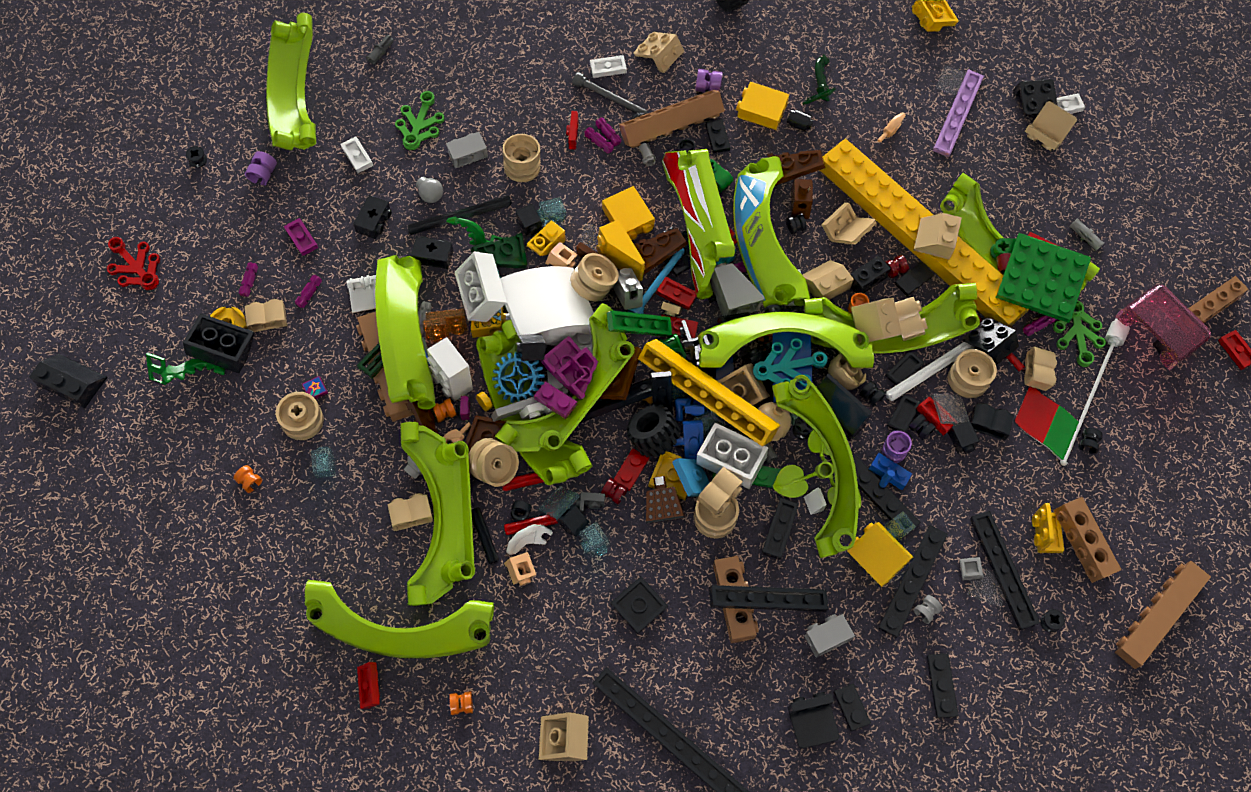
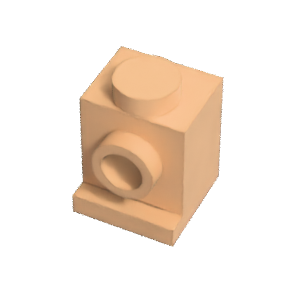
[546,242,577,268]
[504,552,536,586]

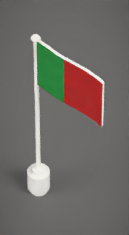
[1015,318,1130,466]

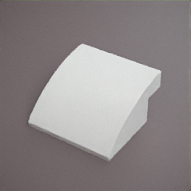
[500,266,594,346]

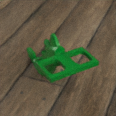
[446,217,502,246]
[146,352,225,385]

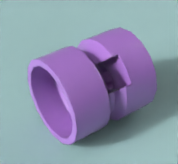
[695,69,723,93]
[245,151,277,185]
[881,431,912,463]

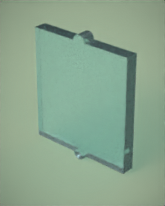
[538,486,580,520]

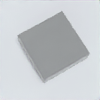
[959,557,983,580]

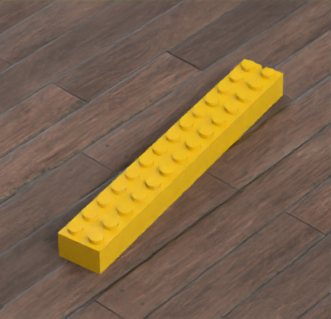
[820,138,1029,327]

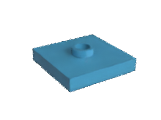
[672,458,710,497]

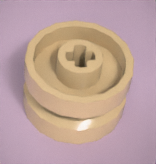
[570,253,619,302]
[947,349,997,398]
[276,392,324,440]
[468,438,519,487]
[693,497,739,539]

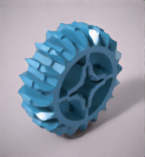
[492,353,545,403]

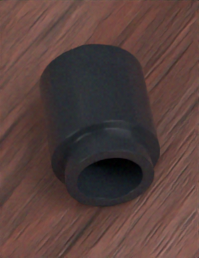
[787,109,814,132]

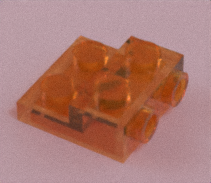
[423,308,468,343]

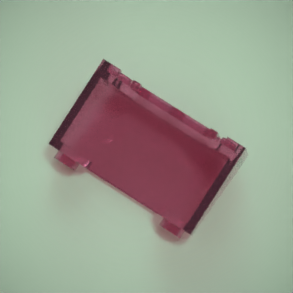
[1115,284,1211,371]

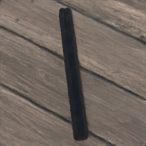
[407,195,512,235]

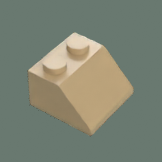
[913,213,962,260]
[803,260,854,300]
[851,298,902,344]
[718,363,770,406]
[539,712,589,761]

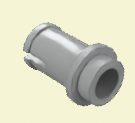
[639,143,656,166]

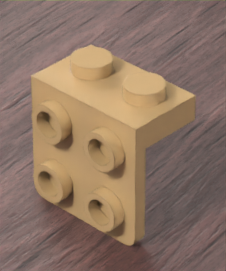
[634,32,684,73]
[1025,101,1077,151]
[821,203,876,245]

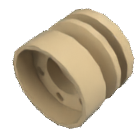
[503,134,540,182]

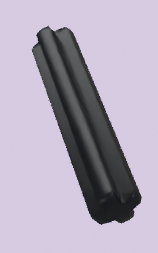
[471,507,499,564]

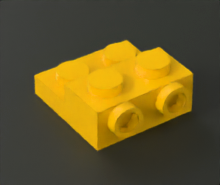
[912,0,959,32]

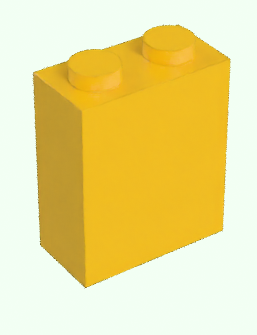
[736,82,790,130]
[602,186,655,240]
[847,522,914,587]

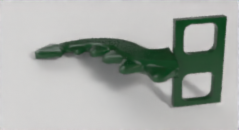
[802,54,836,105]

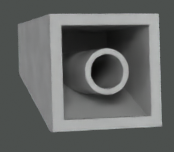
[710,263,764,316]

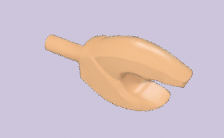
[878,113,906,143]
[443,422,472,452]

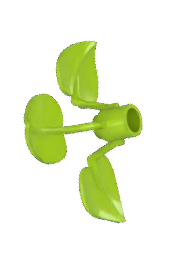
[773,430,861,508]

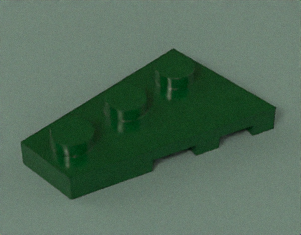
[471,233,527,268]

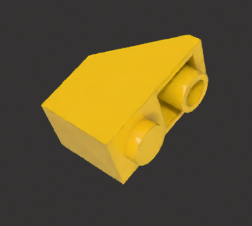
[527,220,566,256]

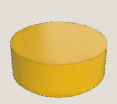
[476,392,493,411]

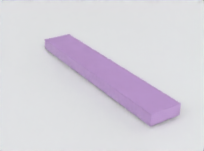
[932,69,984,157]

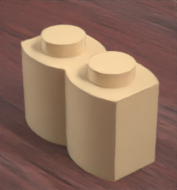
[895,297,928,341]
[245,299,287,332]
[1024,347,1057,391]
[698,467,743,515]
[388,493,433,531]

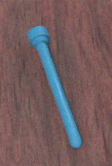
[628,248,685,314]

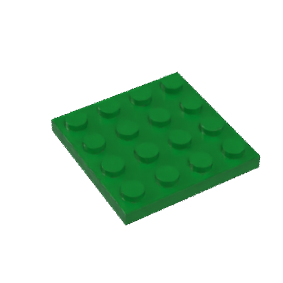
[995,233,1091,323]

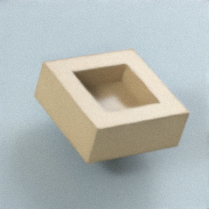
[661,302,682,317]

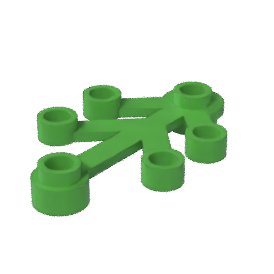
[395,91,445,150]
[1053,300,1106,367]

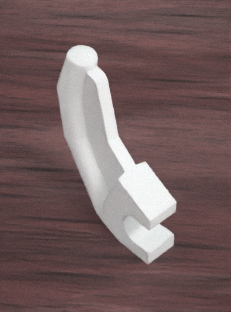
[506,524,553,555]

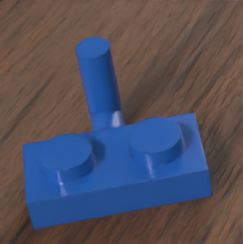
[675,396,707,421]
[673,420,704,459]
[869,453,912,490]

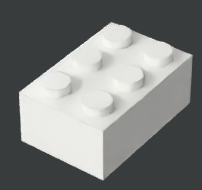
[455,252,507,322]
[427,337,473,402]
[696,423,768,489]

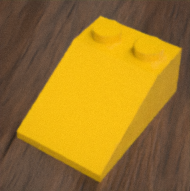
[596,219,645,282]

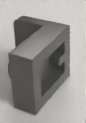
[576,492,605,515]

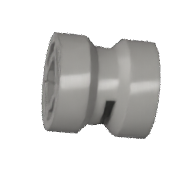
[914,595,943,624]

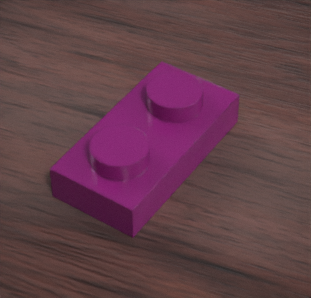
[284,218,318,256]
[534,382,577,419]

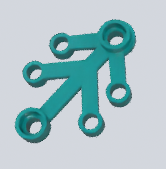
[753,338,827,387]

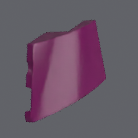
[540,336,598,400]

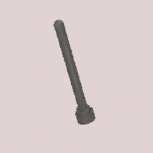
[572,72,648,114]

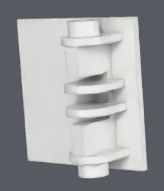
[347,275,376,313]

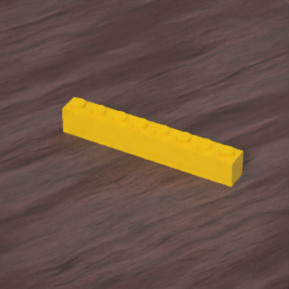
[638,339,780,447]

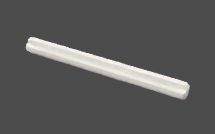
[886,342,975,401]

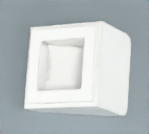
[804,487,827,515]

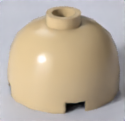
[828,353,866,390]
[758,402,791,441]

